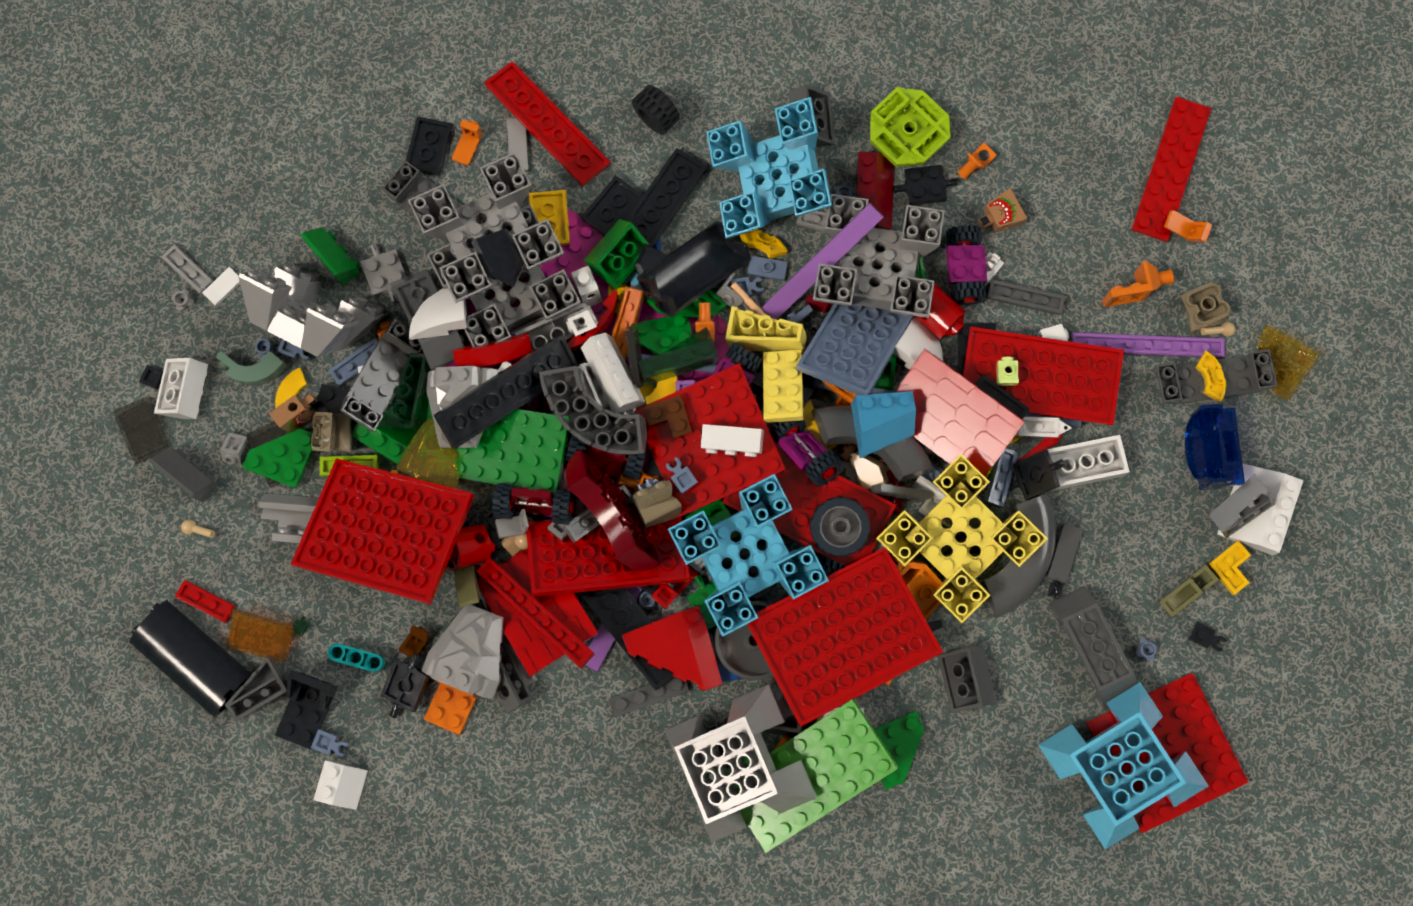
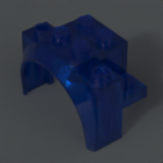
[1185,404,1245,491]

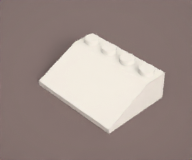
[1217,463,1303,555]

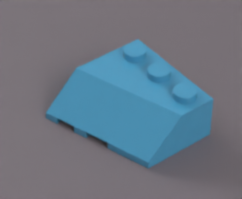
[851,391,916,459]

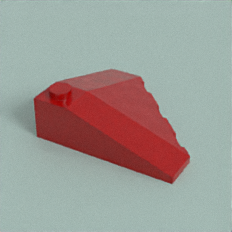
[622,606,722,691]

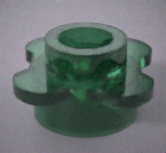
[292,616,309,637]

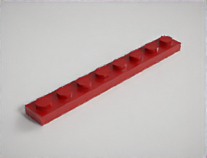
[476,558,595,669]

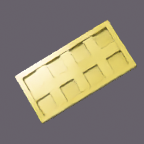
[763,349,804,423]

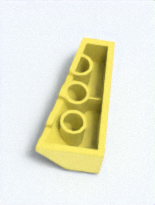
[725,306,807,353]

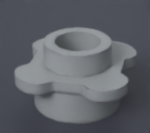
[171,289,194,311]

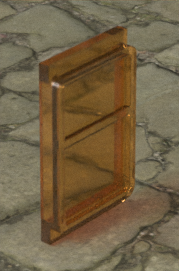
[227,609,294,662]

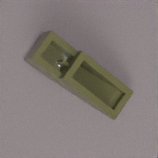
[1159,563,1219,617]
[454,565,480,608]

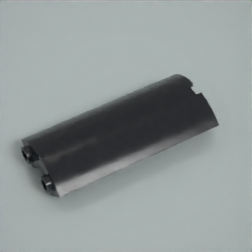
[637,221,751,317]
[129,600,252,718]

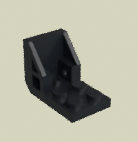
[275,670,337,750]

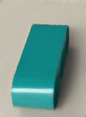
[327,643,386,673]

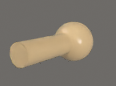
[1201,322,1236,336]
[181,519,215,538]

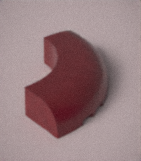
[565,450,660,571]

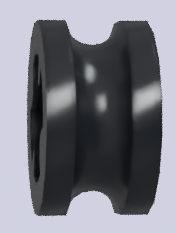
[1047,580,1063,599]

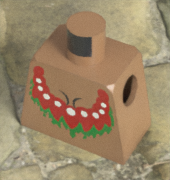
[978,188,1027,232]
[269,393,318,433]

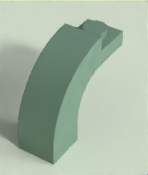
[216,351,288,386]

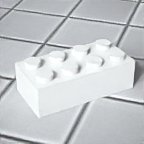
[1047,435,1130,491]

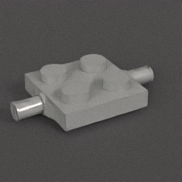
[360,244,406,304]

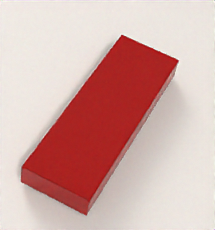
[175,580,236,623]

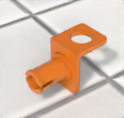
[957,143,997,180]
[695,303,715,344]
[617,471,663,495]

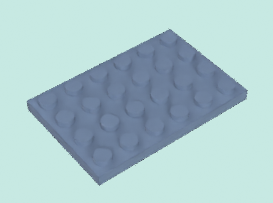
[796,304,913,397]

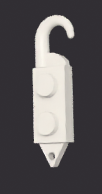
[1016,416,1072,437]

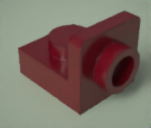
[805,294,833,314]

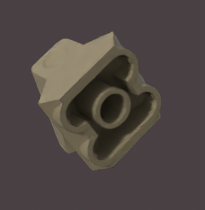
[1181,282,1232,335]
[311,412,352,453]
[632,480,682,528]

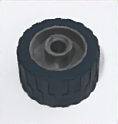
[810,497,870,557]

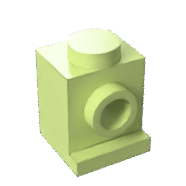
[997,357,1019,386]

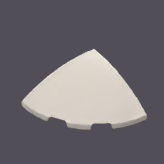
[409,288,467,340]
[893,316,943,370]

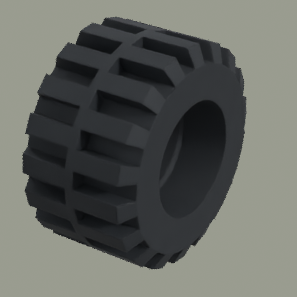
[632,84,680,135]

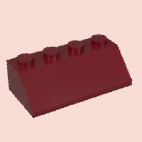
[856,152,894,230]

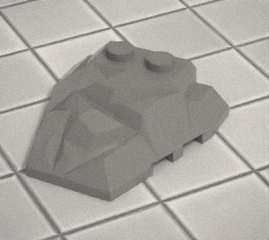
[426,366,500,448]
[422,605,503,699]

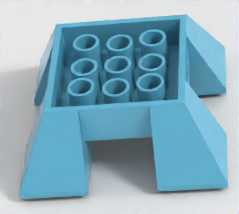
[706,97,832,238]
[668,474,829,637]
[1038,682,1208,849]

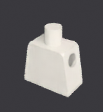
[571,266,603,307]

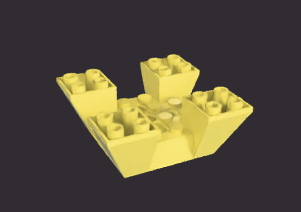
[876,454,1048,623]

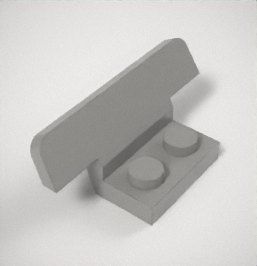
[260,508,313,543]

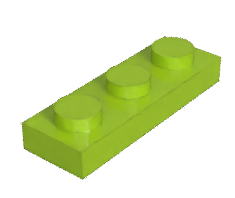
[319,455,379,477]

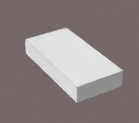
[202,267,240,307]

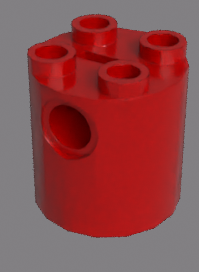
[914,284,966,340]
[446,524,495,571]

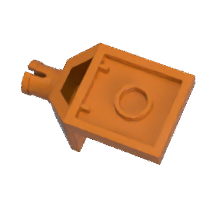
[1102,261,1174,307]
[889,552,942,620]
[424,680,478,735]

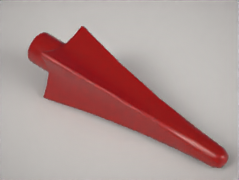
[1016,434,1063,463]

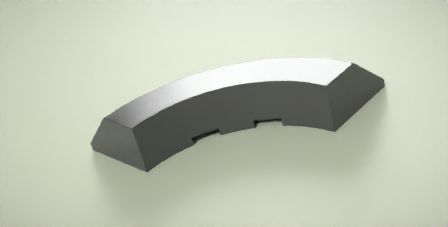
[539,366,647,455]

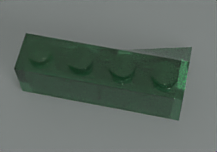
[638,327,718,386]
[379,353,431,434]

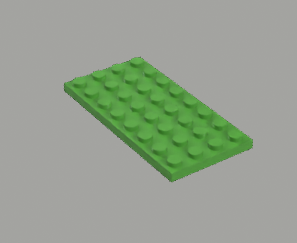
[735,699,899,853]

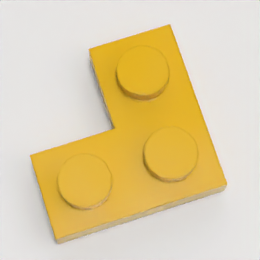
[1207,540,1251,595]

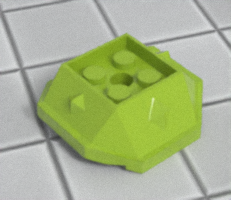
[870,87,951,167]

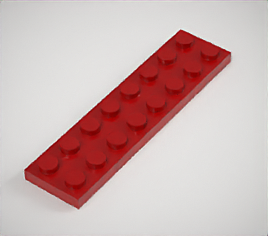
[484,61,610,187]
[1131,96,1211,242]

